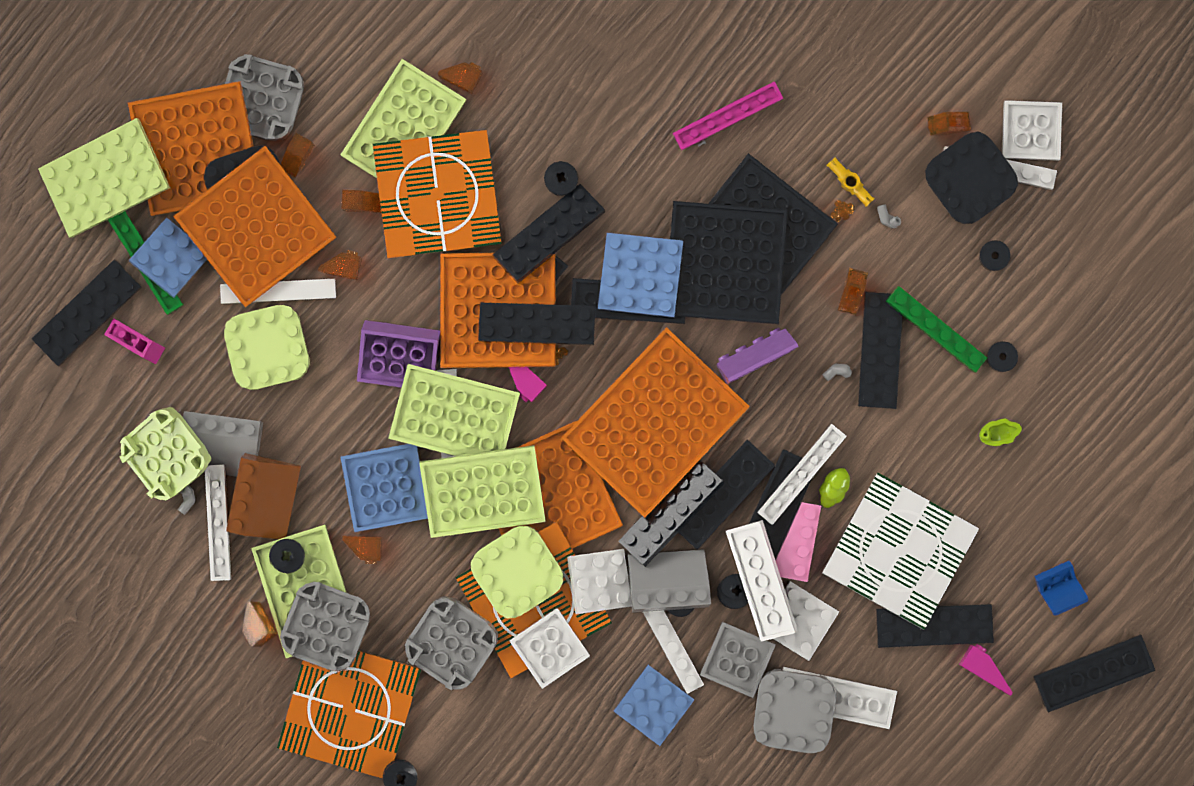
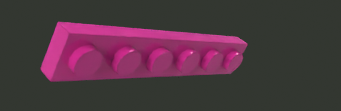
[673,81,783,151]

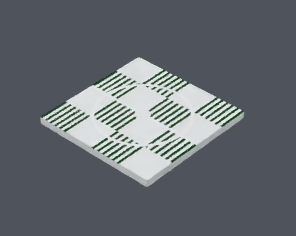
[822,473,979,630]

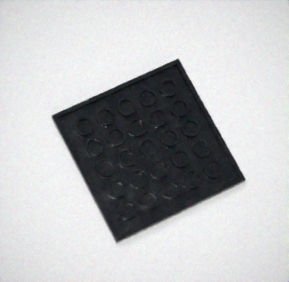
[708,153,838,295]
[670,201,788,325]

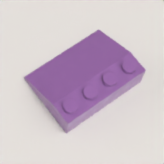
[357,320,440,388]
[716,328,799,384]

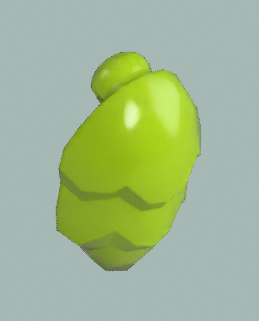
[979,418,1022,447]
[819,468,850,508]

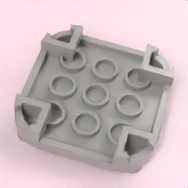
[225,54,304,141]
[280,582,370,672]
[405,596,498,690]
[753,669,836,753]

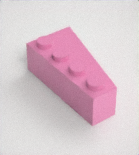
[775,502,821,582]

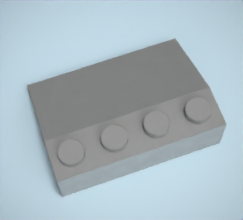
[183,411,263,477]
[628,550,711,613]

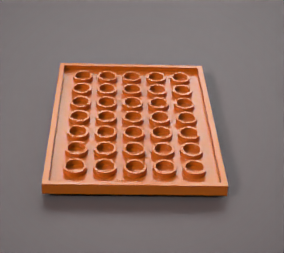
[561,327,750,518]

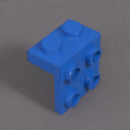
[1034,560,1088,615]

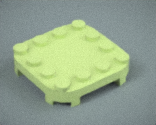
[224,305,310,390]
[120,407,211,501]
[471,525,563,618]

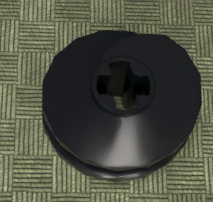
[544,161,578,196]
[269,539,305,573]
[717,574,748,609]
[382,759,418,786]

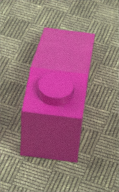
[104,318,165,364]
[509,367,547,403]
[959,644,1013,696]

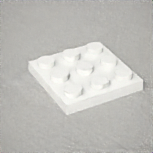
[1002,101,1062,161]
[567,549,632,614]
[773,581,839,661]
[509,608,590,689]

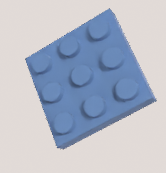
[129,217,207,298]
[614,665,694,746]

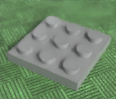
[700,622,776,698]

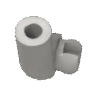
[877,204,901,228]
[822,363,852,381]
[178,486,195,515]

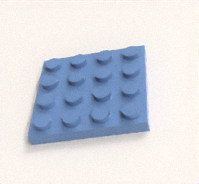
[598,233,683,318]
[340,444,428,532]

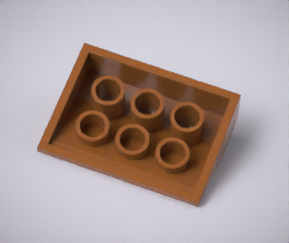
[226,453,301,539]

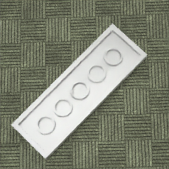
[726,520,798,641]
[783,667,897,729]

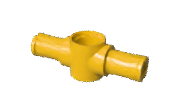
[826,157,875,207]

